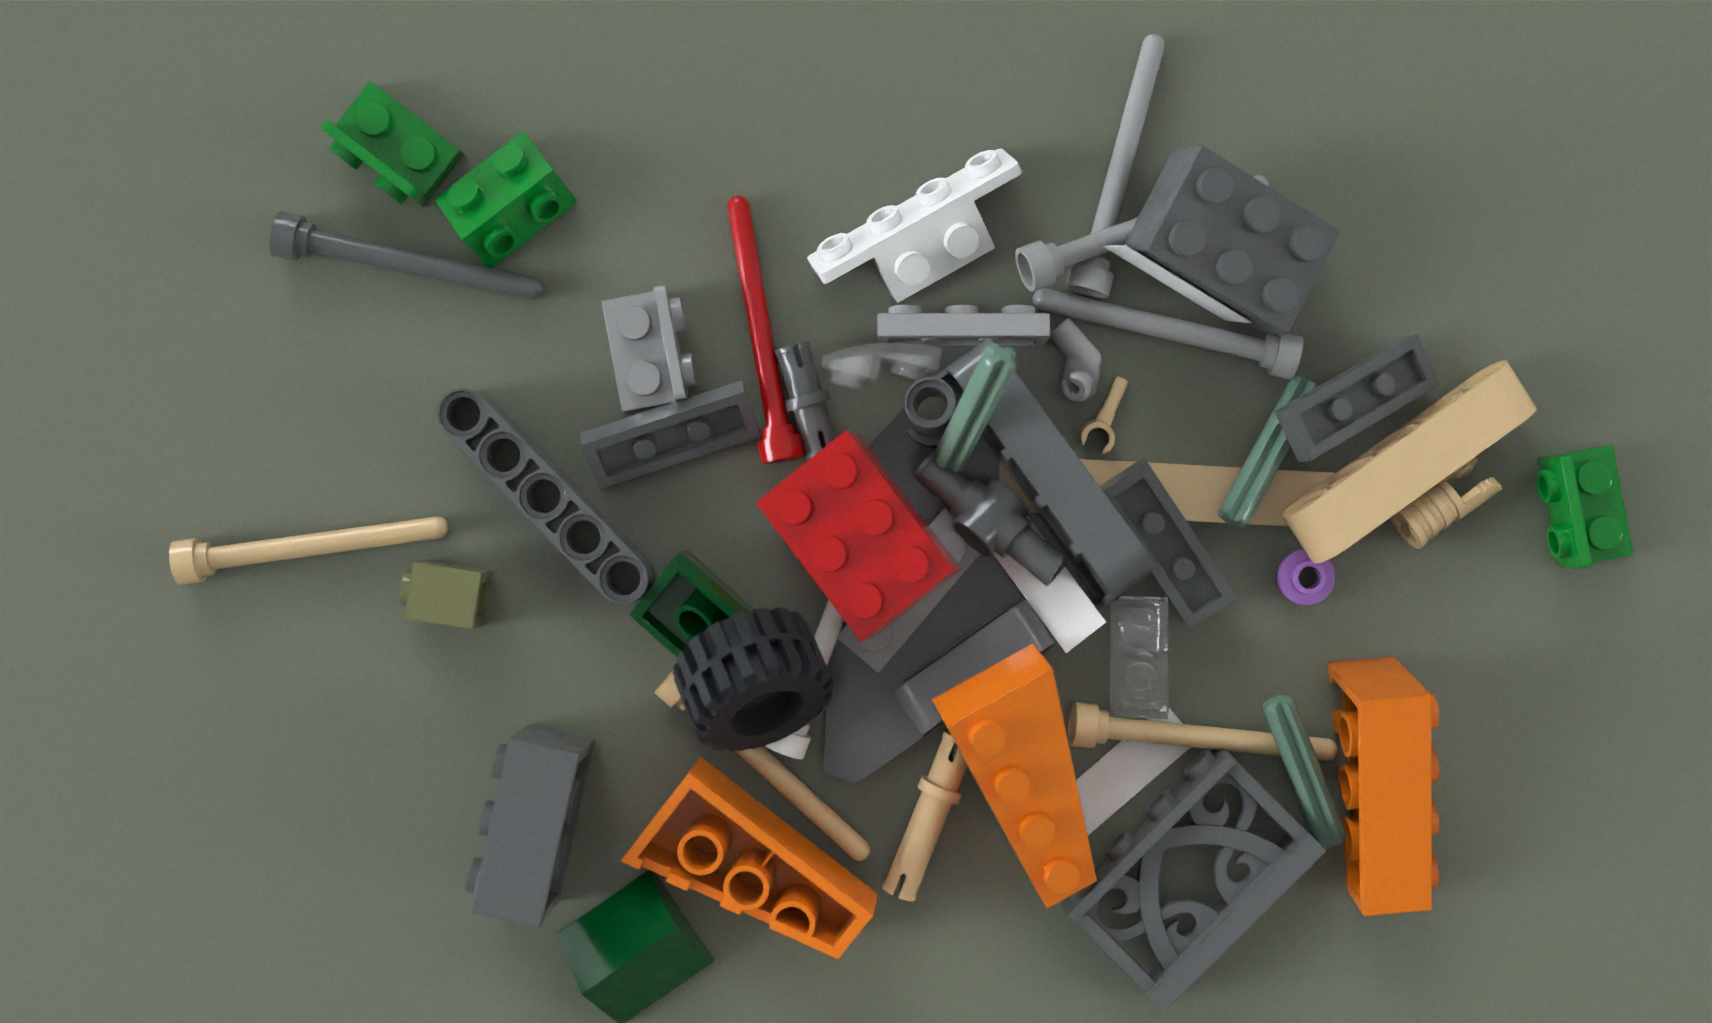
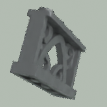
[1061,749,1326,1012]

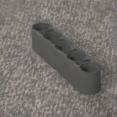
[436,388,655,604]

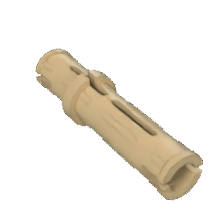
[882,731,968,902]

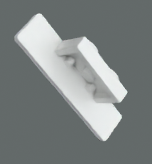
[807,149,1022,303]

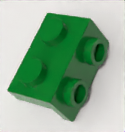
[434,131,577,268]

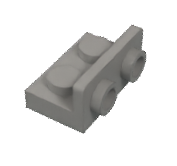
[601,285,697,413]

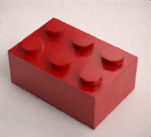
[755,430,962,642]

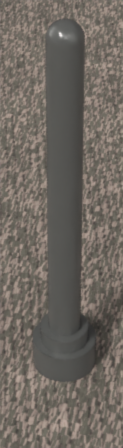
[270,211,545,300]

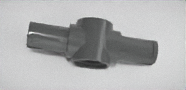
[914,452,1068,586]

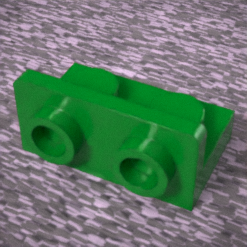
[320,81,464,207]
[1536,445,1634,569]

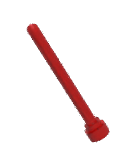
[727,195,806,464]

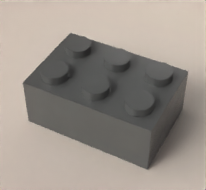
[1124,145,1341,334]
[466,724,595,928]

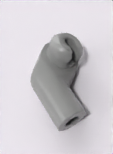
[1049,317,1102,403]

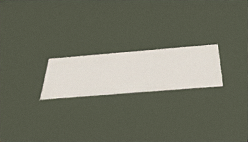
[1103,245,1252,323]
[993,516,1106,653]
[1076,703,1190,835]

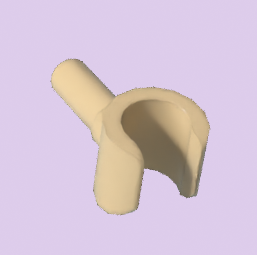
[1079,377,1129,454]

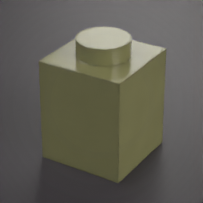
[399,560,493,630]

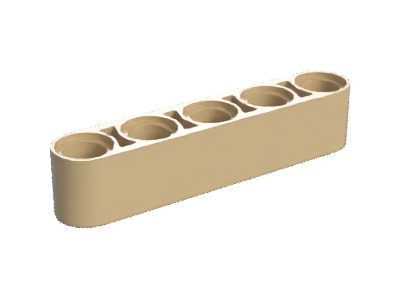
[1282,360,1537,564]

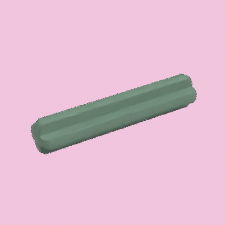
[935,343,1016,473]
[1218,376,1317,528]
[1263,693,1346,849]

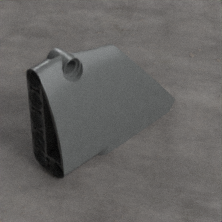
[823,338,1154,784]

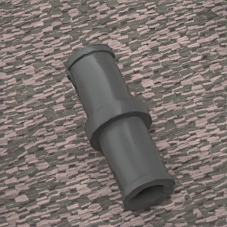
[775,341,836,459]

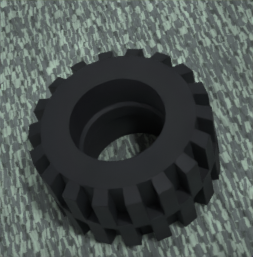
[673,607,834,752]

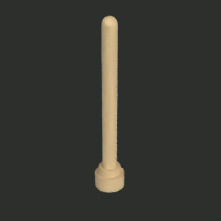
[169,516,449,586]
[654,671,870,861]
[1068,701,1338,761]

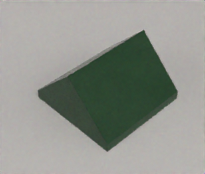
[629,550,754,657]
[558,870,714,1023]

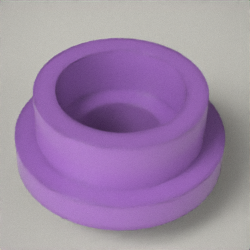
[1277,549,1335,605]

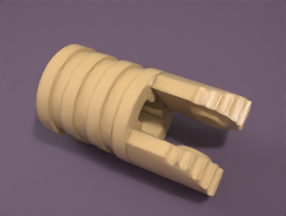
[1390,457,1503,549]

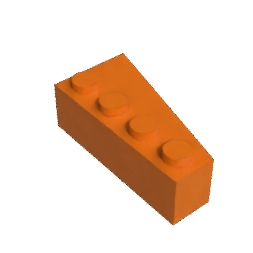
[932,643,1097,909]
[1328,657,1439,916]
[620,756,878,959]

